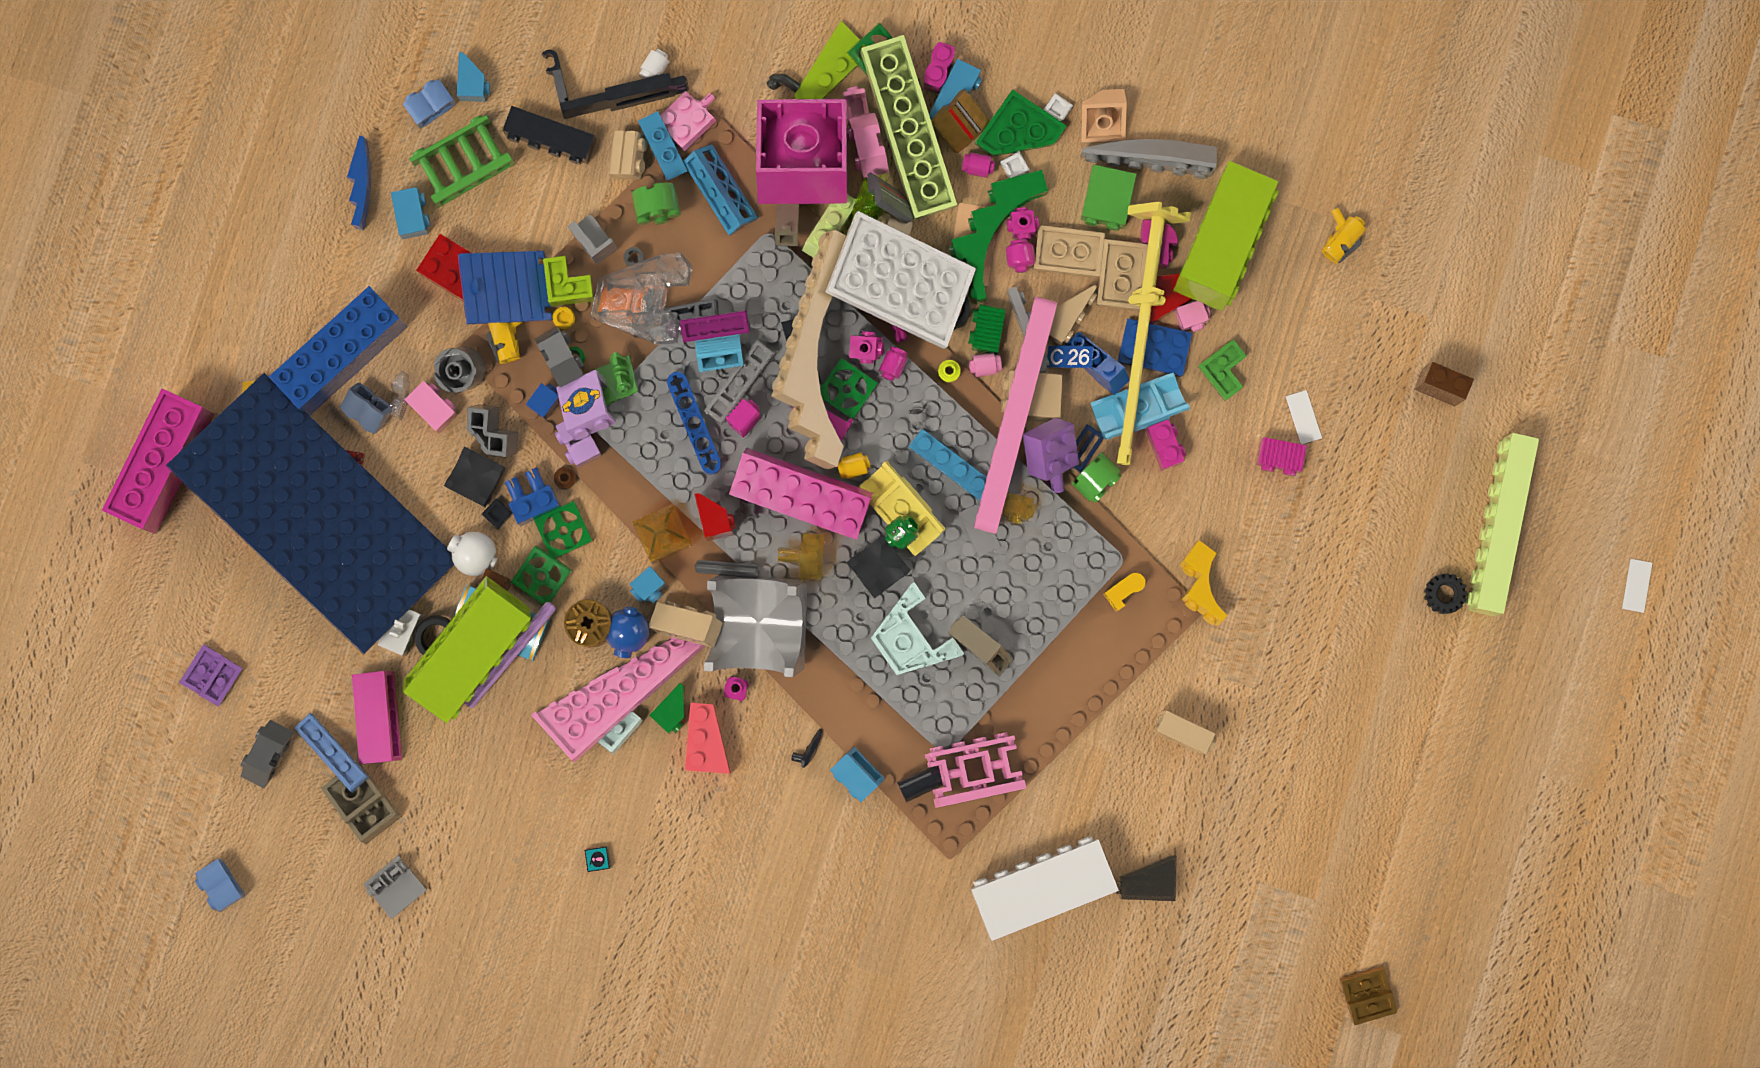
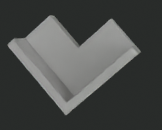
[568,215,617,265]

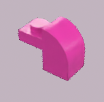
[1140,220,1178,268]

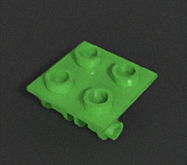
[590,352,638,406]

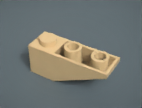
[1048,285,1098,346]

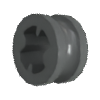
[624,247,644,269]

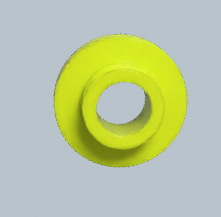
[938,360,960,382]

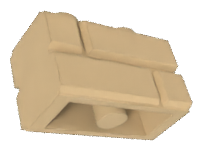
[609,131,648,180]

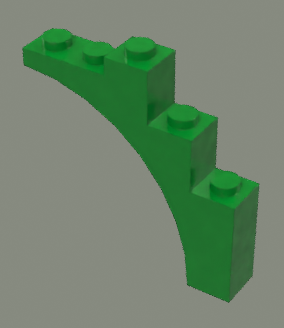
[948,170,1048,304]

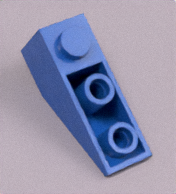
[1064,332,1130,395]

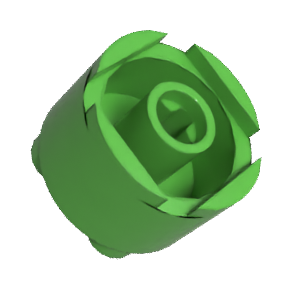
[632,183,681,225]
[1071,452,1122,503]

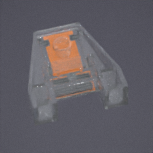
[591,252,693,345]

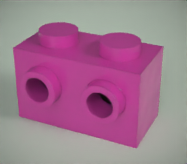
[1145,419,1186,471]

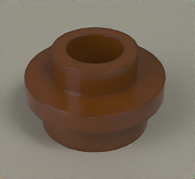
[554,467,576,489]

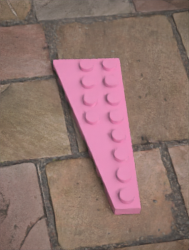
[532,637,705,763]

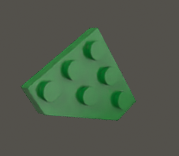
[975,89,1067,157]

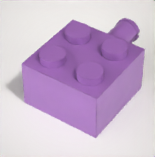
[1023,418,1079,493]

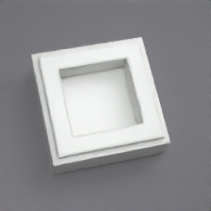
[1044,93,1073,122]
[1000,151,1030,179]

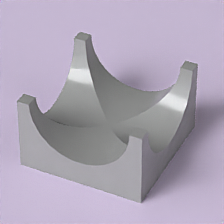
[704,575,808,677]

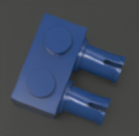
[504,468,561,526]

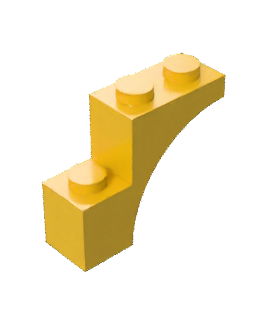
[1179,540,1227,626]

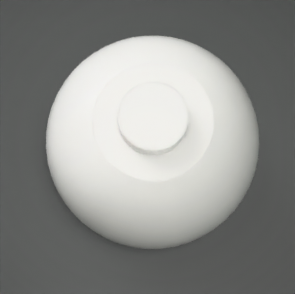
[447,531,498,576]

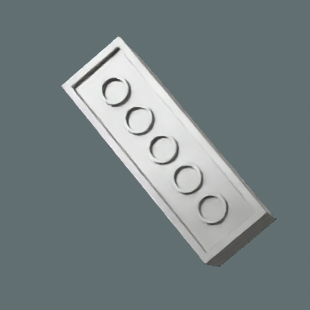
[970,836,1119,941]

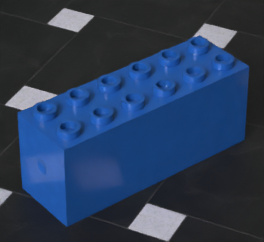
[269,286,408,416]

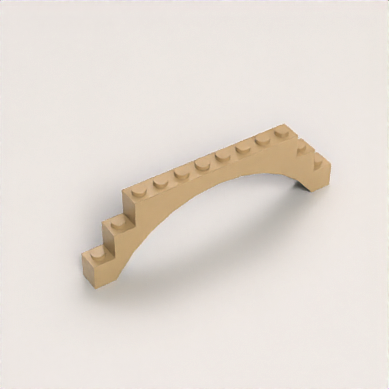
[771,213,913,469]

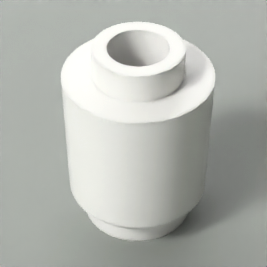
[639,49,670,78]

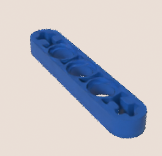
[667,372,721,475]

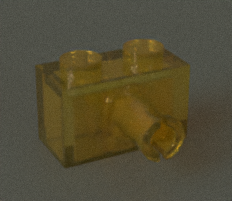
[778,533,825,582]

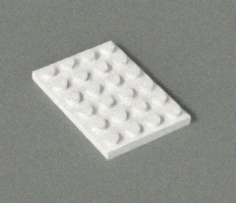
[825,211,976,349]

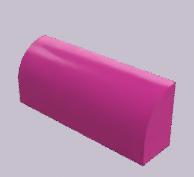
[352,671,402,764]

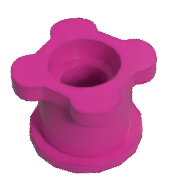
[724,677,749,701]

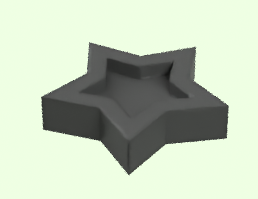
[735,499,760,524]

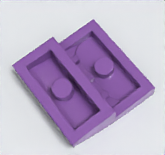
[179,644,243,707]

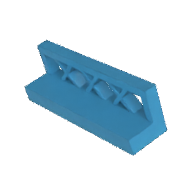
[683,144,758,236]

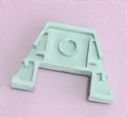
[871,582,964,675]

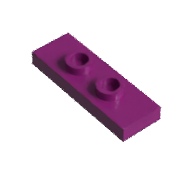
[680,310,750,342]

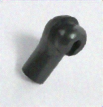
[767,74,801,93]

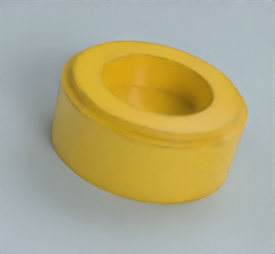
[553,307,575,330]

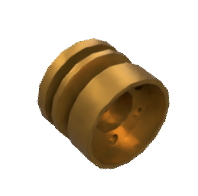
[564,599,612,648]

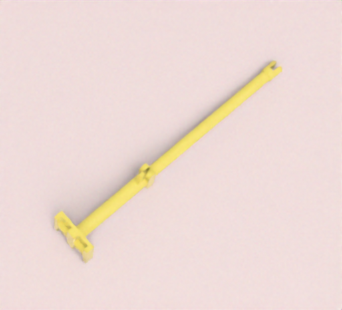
[1117,202,1191,465]

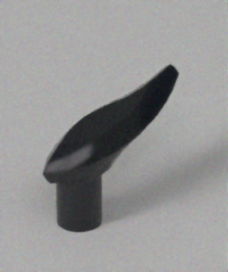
[791,728,822,768]

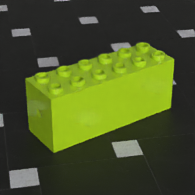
[1173,161,1279,311]
[403,576,531,723]

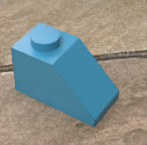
[457,52,491,102]

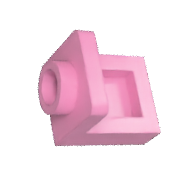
[843,86,869,123]

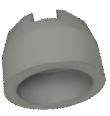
[908,408,926,426]

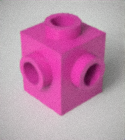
[1007,207,1039,240]
[849,331,884,364]

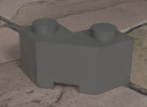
[535,326,584,388]
[466,404,518,457]
[240,720,294,789]

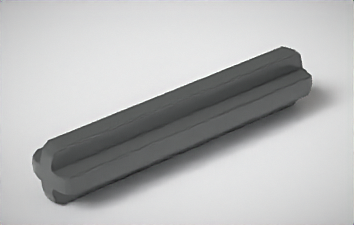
[695,560,760,578]

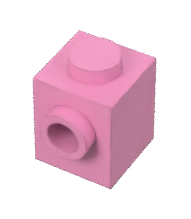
[1174,301,1211,332]

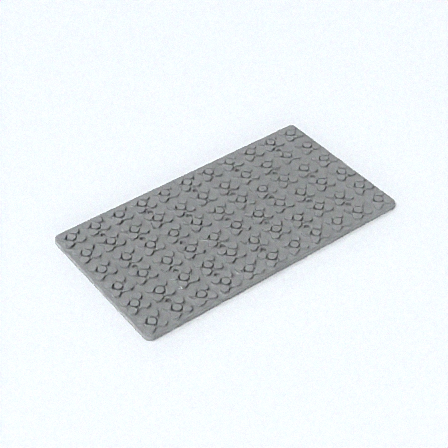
[596,233,1123,750]

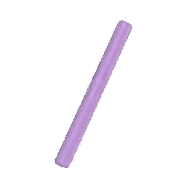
[464,602,556,708]

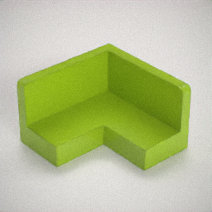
[543,256,595,307]

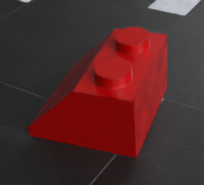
[694,493,736,541]

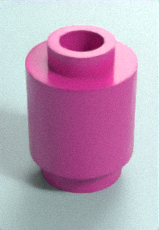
[962,152,995,178]
[879,347,908,381]

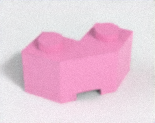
[847,113,889,178]

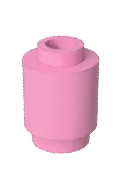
[969,353,1002,377]

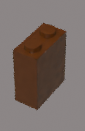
[1414,362,1474,407]

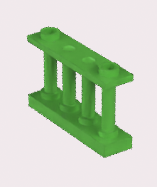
[409,115,515,208]

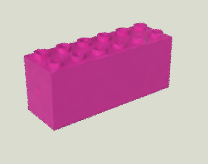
[102,388,215,534]

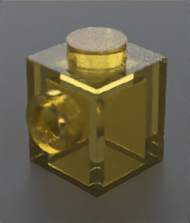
[1001,492,1036,525]

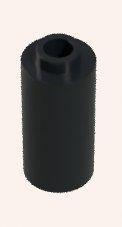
[897,765,943,803]

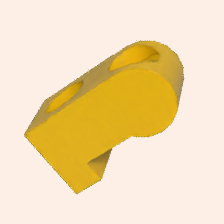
[1103,573,1145,612]

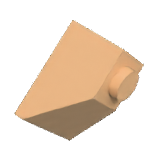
[1081,89,1127,142]

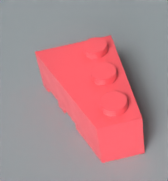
[685,703,731,774]

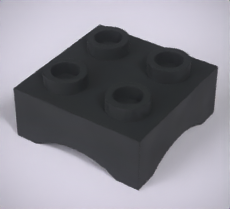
[444,446,506,508]
[847,535,910,599]

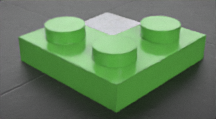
[1198,339,1247,401]

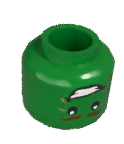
[885,516,919,549]

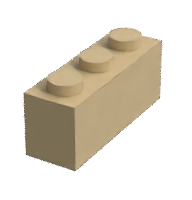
[649,601,723,648]

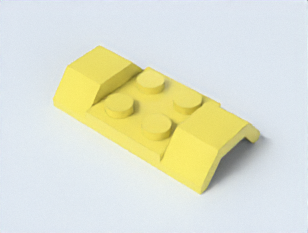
[859,461,946,556]

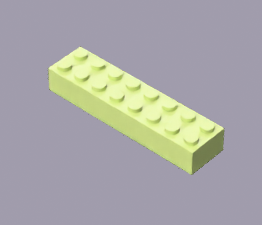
[860,35,957,221]
[1466,433,1539,616]

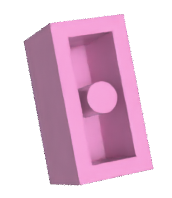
[404,381,458,433]

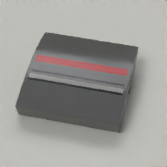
[867,172,913,224]

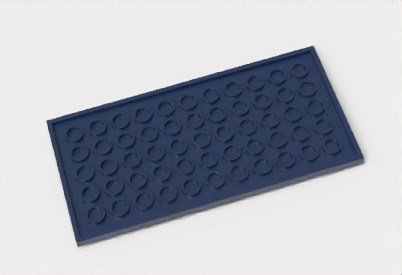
[166,373,454,655]

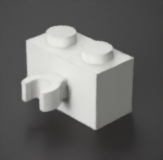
[378,610,424,656]

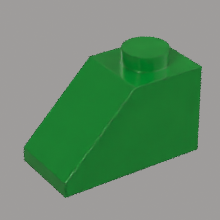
[649,683,685,734]

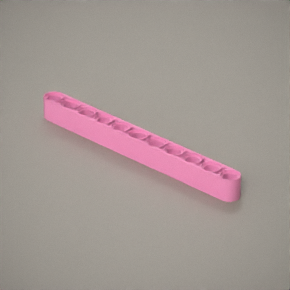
[974,296,1057,534]

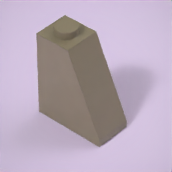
[948,615,1013,677]

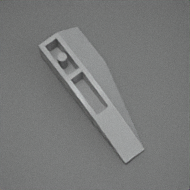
[1080,139,1217,179]

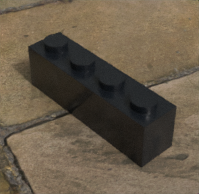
[503,106,597,165]

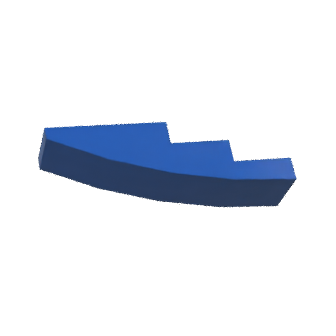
[347,135,371,230]

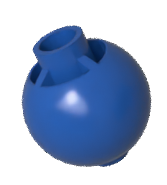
[606,607,650,658]

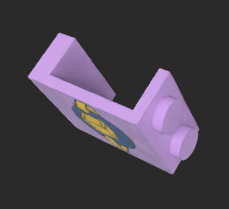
[556,370,616,440]

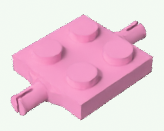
[660,91,716,151]

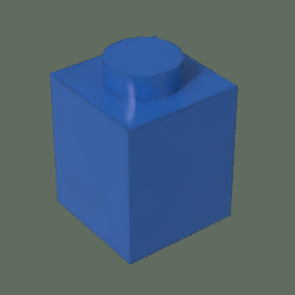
[526,383,560,420]

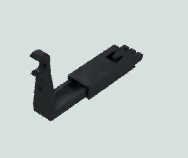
[542,50,689,119]

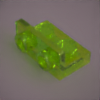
[853,177,882,220]

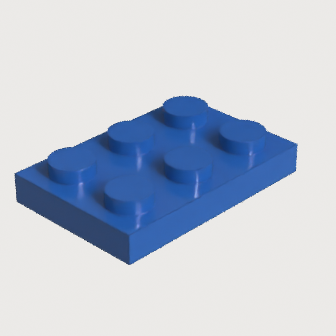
[1118,318,1192,377]

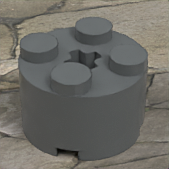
[434,346,486,393]

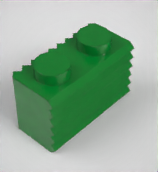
[968,304,1006,355]

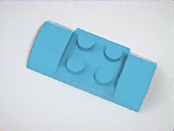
[1091,373,1190,440]

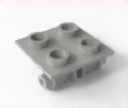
[363,855,427,919]

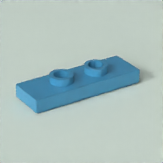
[638,111,687,181]

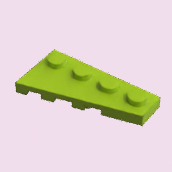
[793,21,866,99]

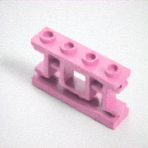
[925,732,1026,808]

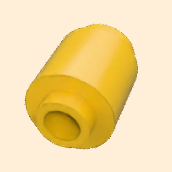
[837,452,871,479]

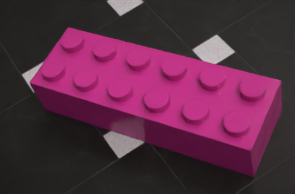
[729,448,873,540]

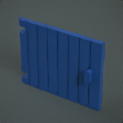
[458,251,553,325]

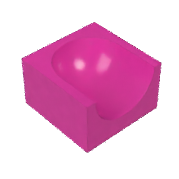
[756,99,847,204]

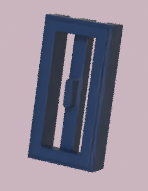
[1072,424,1104,474]

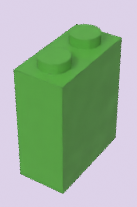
[1080,164,1136,231]

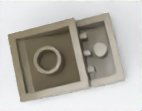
[321,760,402,844]

